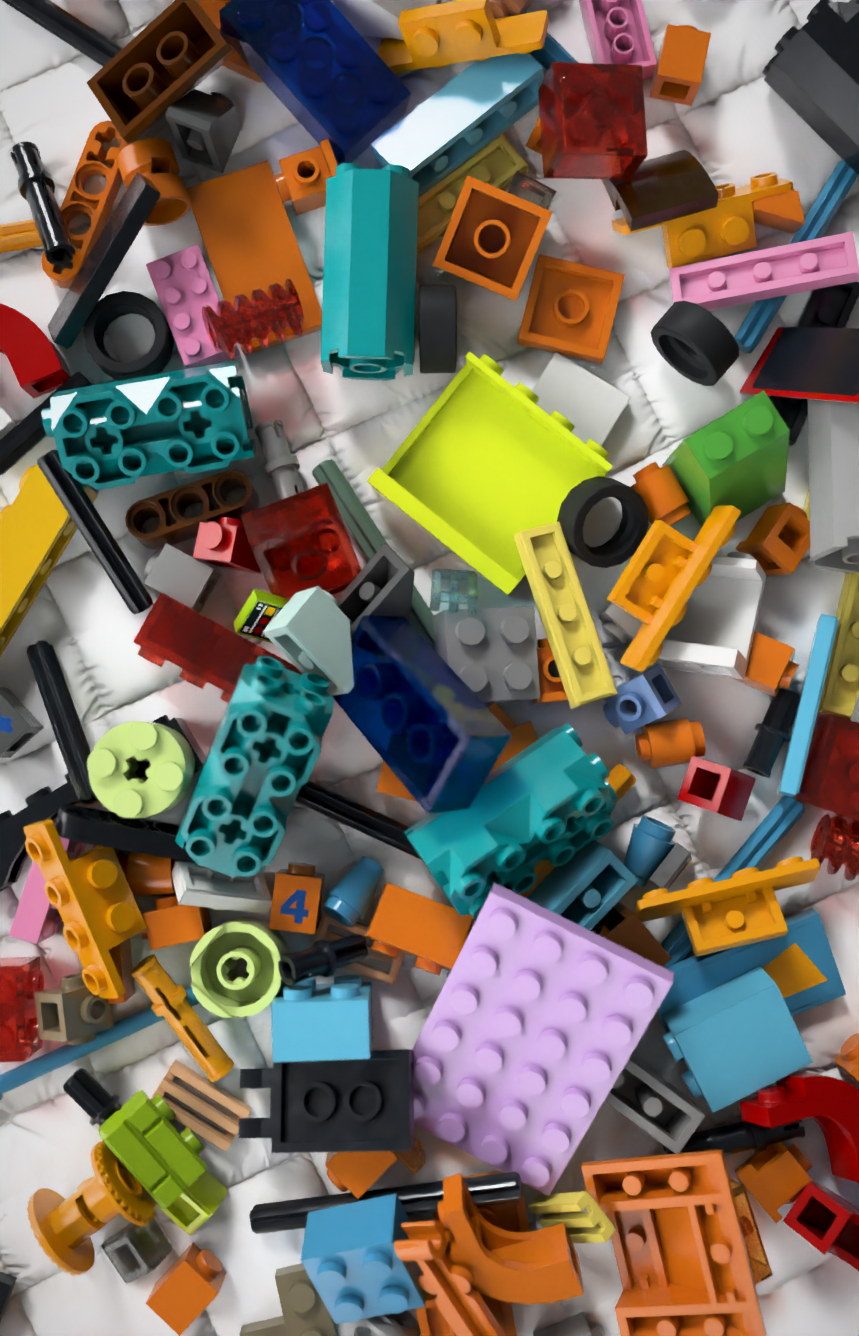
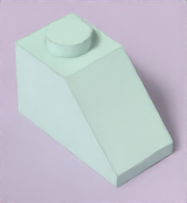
[263,586,354,696]

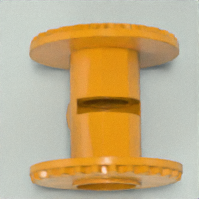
[27,1141,157,1276]

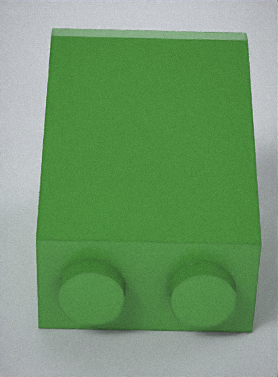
[662,390,790,527]

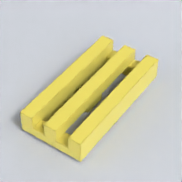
[528,1191,616,1243]

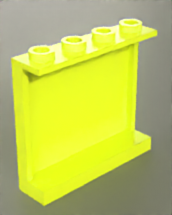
[367,351,613,596]

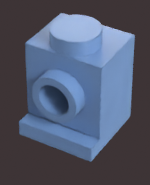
[603,664,682,735]

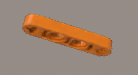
[41,120,131,289]

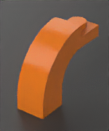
[438,1173,584,1304]

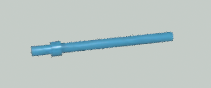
[0,987,200,1100]

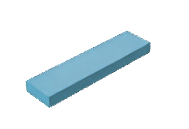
[777,614,839,797]

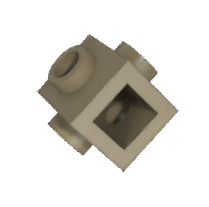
[34,973,114,1045]

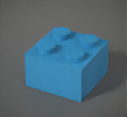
[300,1193,426,1324]

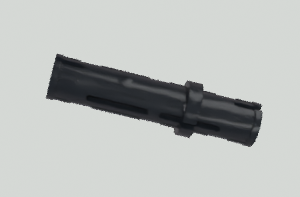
[10,141,75,265]
[663,1120,806,1156]

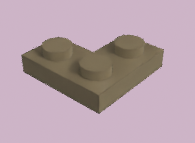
[239,1263,338,1336]

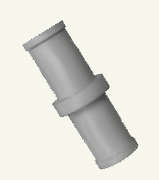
[254,420,310,514]

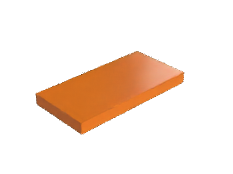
[186,160,322,356]

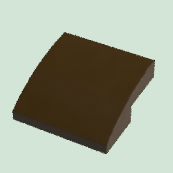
[601,149,719,231]

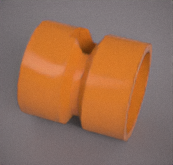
[116,138,192,226]

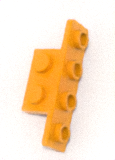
[373,0,549,76]
[611,172,793,268]
[607,505,741,672]
[23,819,147,998]
[635,857,821,957]

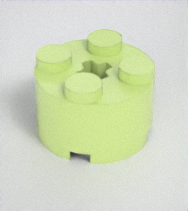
[87,721,195,818]
[189,916,291,1018]

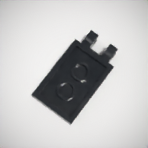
[239,1049,415,1153]

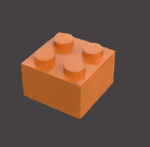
[433,175,553,301]

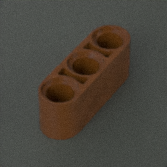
[125,469,260,550]

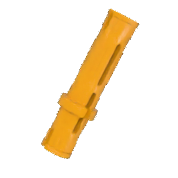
[130,954,234,1082]

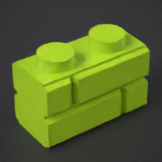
[98,1090,207,1209]

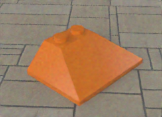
[581,1150,767,1336]

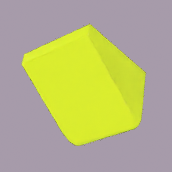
[157,1170,227,1236]

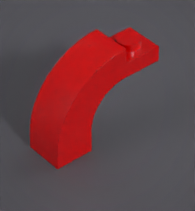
[0,303,72,399]
[739,1071,859,1183]
[783,1181,859,1271]

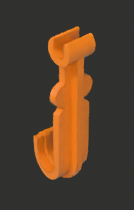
[394,1221,506,1336]

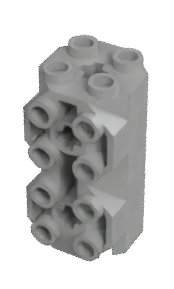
[808,399,859,573]

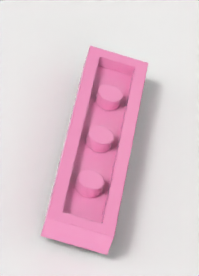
[669,231,859,310]

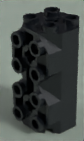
[762,0,859,175]

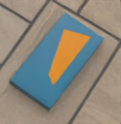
[657,908,846,1062]

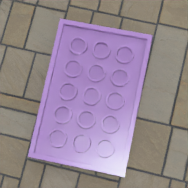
[412,883,674,1196]

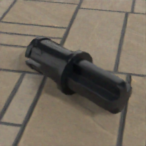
[743,688,800,778]
[278,935,369,986]
[63,1068,122,1126]

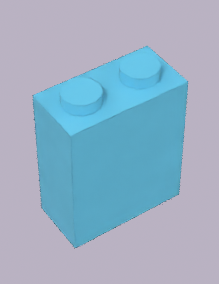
[662,965,813,1113]

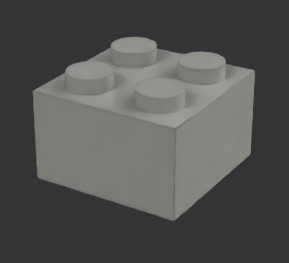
[432,607,540,706]

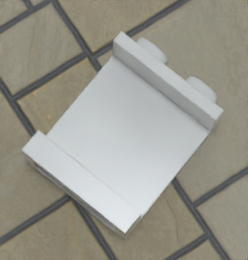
[653,552,767,680]

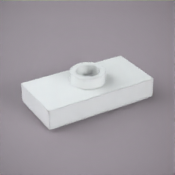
[171,861,272,914]

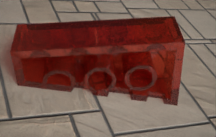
[133,592,302,703]

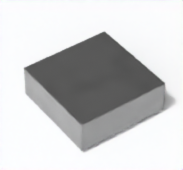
[649,842,692,890]

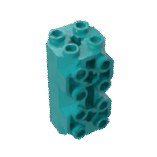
[321,163,419,381]
[42,360,256,490]
[175,656,334,877]
[403,723,619,920]

